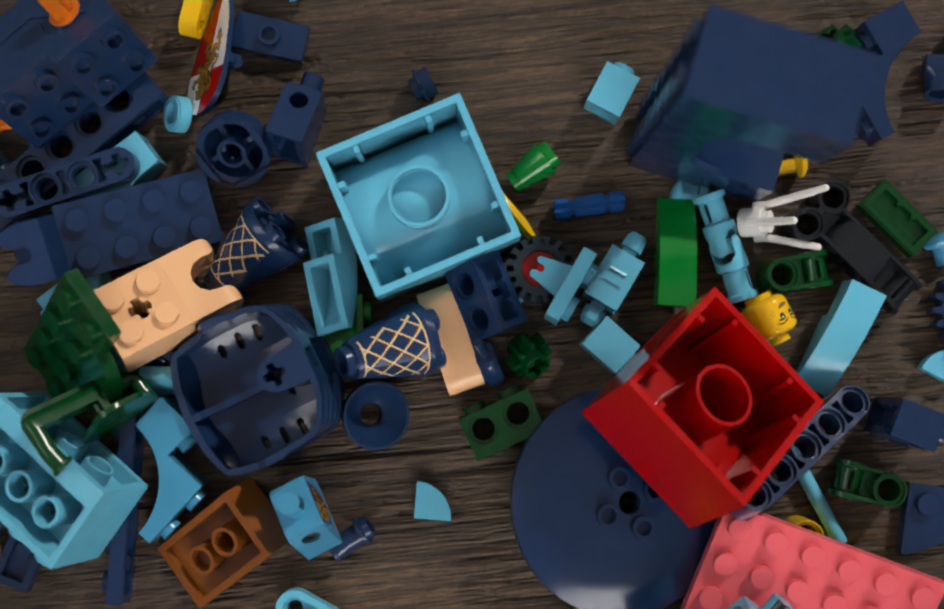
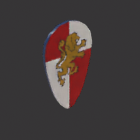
[187,0,243,117]

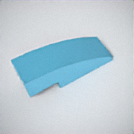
[303,217,357,336]
[796,279,887,397]

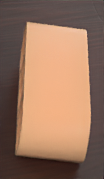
[416,284,485,396]

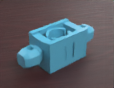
[580,231,646,328]

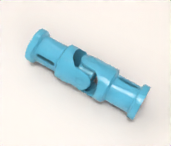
[692,189,759,304]

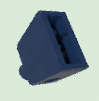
[265,71,326,167]

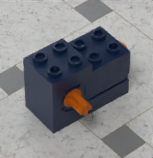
[0,0,159,149]

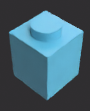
[583,61,640,125]
[578,316,641,374]

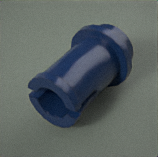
[329,516,377,562]

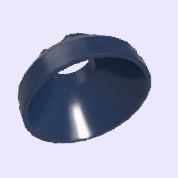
[341,381,410,450]

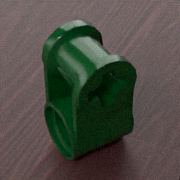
[756,249,834,293]
[826,457,908,507]

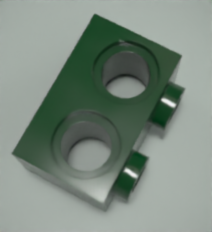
[459,384,542,461]

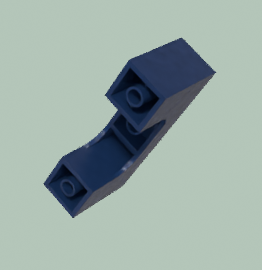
[626,4,878,203]

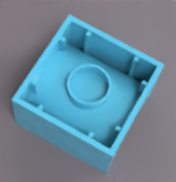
[316,93,521,303]

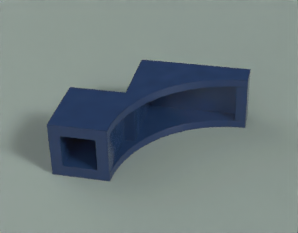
[854,0,921,146]

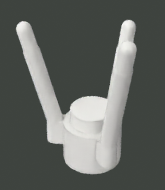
[737,184,829,251]

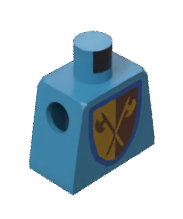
[269,475,343,560]

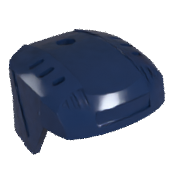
[171,303,345,476]

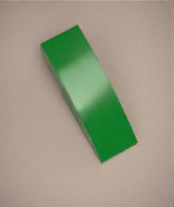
[653,198,697,308]

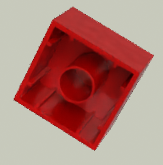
[581,287,824,529]

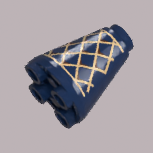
[204,197,309,292]
[334,302,447,379]

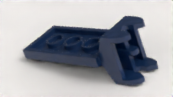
[0,169,224,286]

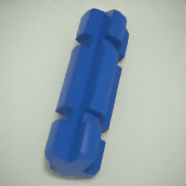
[553,191,626,220]

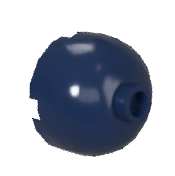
[195,110,273,187]

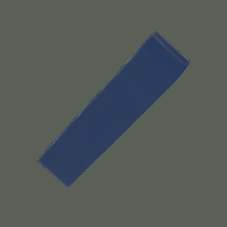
[729,385,870,521]

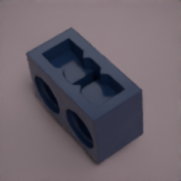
[445,250,528,342]
[863,397,944,452]

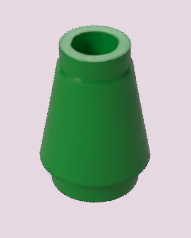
[506,141,562,192]

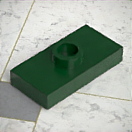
[855,179,938,258]

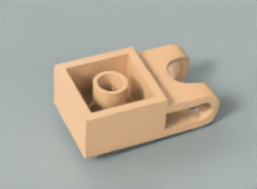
[93,239,244,373]

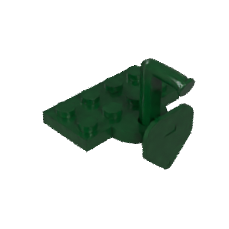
[20,268,158,477]

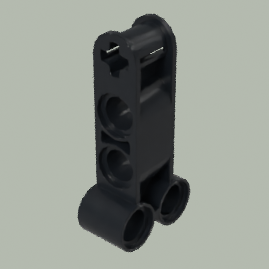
[781,180,922,315]

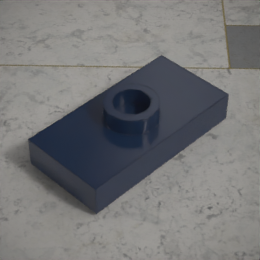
[231,11,311,65]

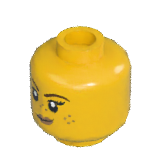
[741,289,797,347]

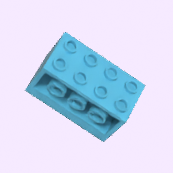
[0,392,149,570]

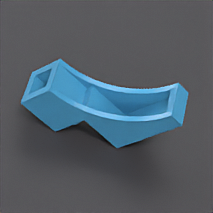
[135,396,210,544]

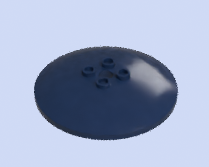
[510,389,717,609]

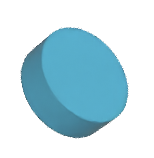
[163,95,193,133]

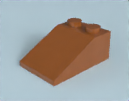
[158,477,289,609]

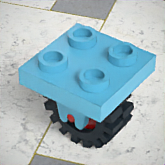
[506,235,599,326]

